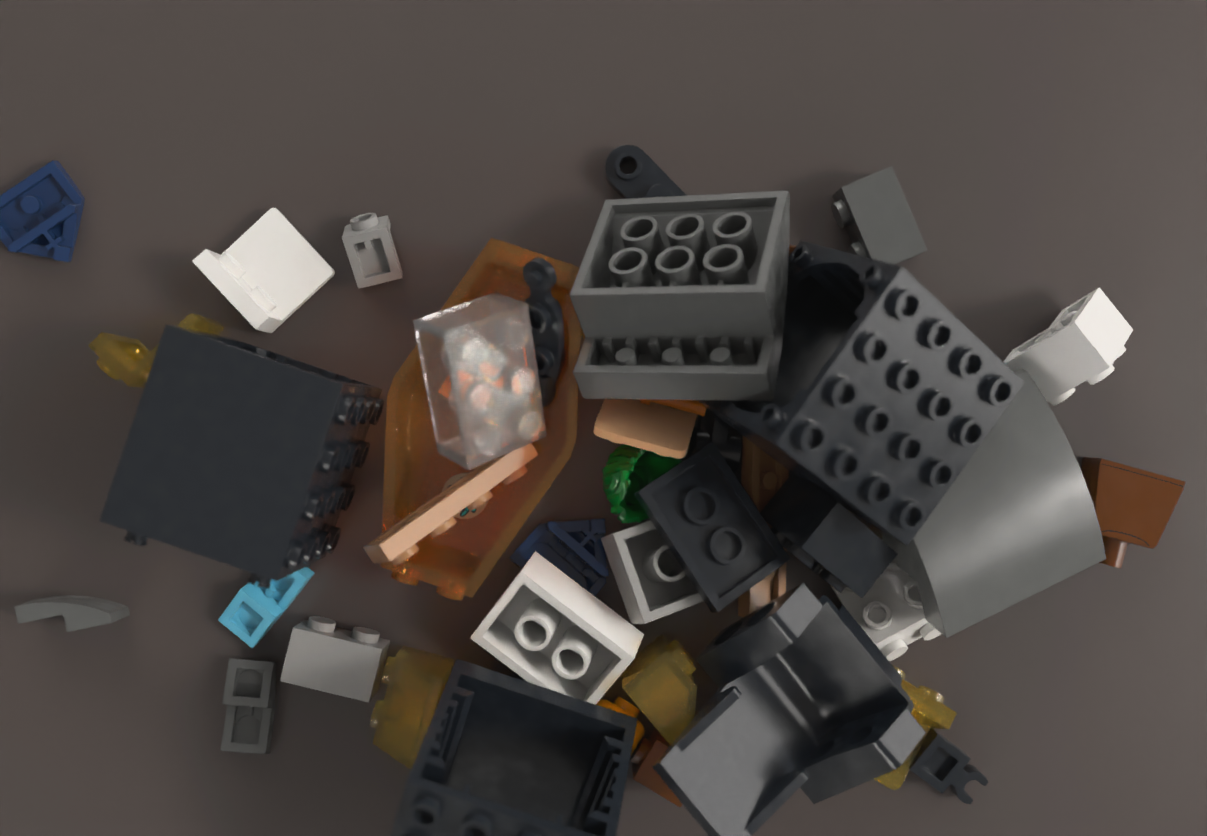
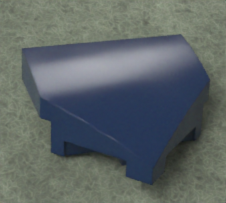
[0,160,85,262]
[508,518,609,596]

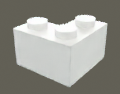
[1003,287,1133,406]

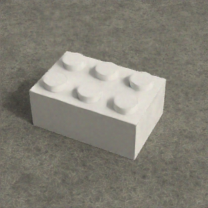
[470,551,644,705]

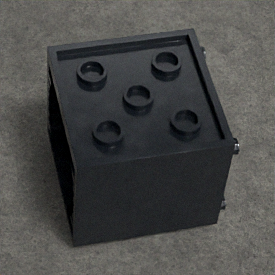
[697,240,1025,546]
[99,324,384,588]
[391,659,637,836]

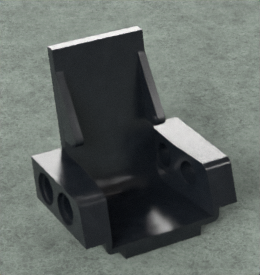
[652,582,926,836]

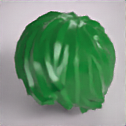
[602,444,681,524]

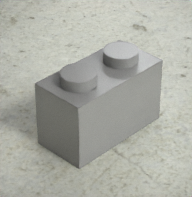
[280,616,390,703]

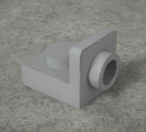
[342,213,403,289]

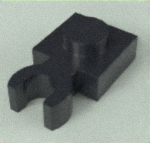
[904,727,988,804]

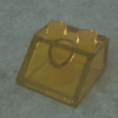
[621,634,697,745]
[369,646,455,769]

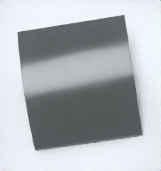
[569,190,790,401]
[881,368,1106,638]

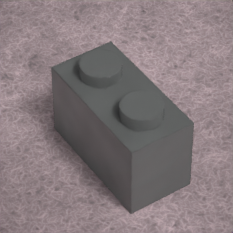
[831,166,928,265]

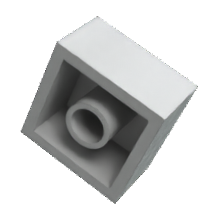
[601,520,704,624]

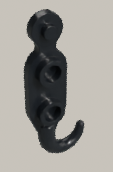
[509,257,565,409]

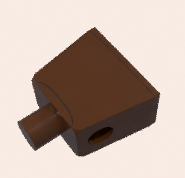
[1081,457,1186,569]

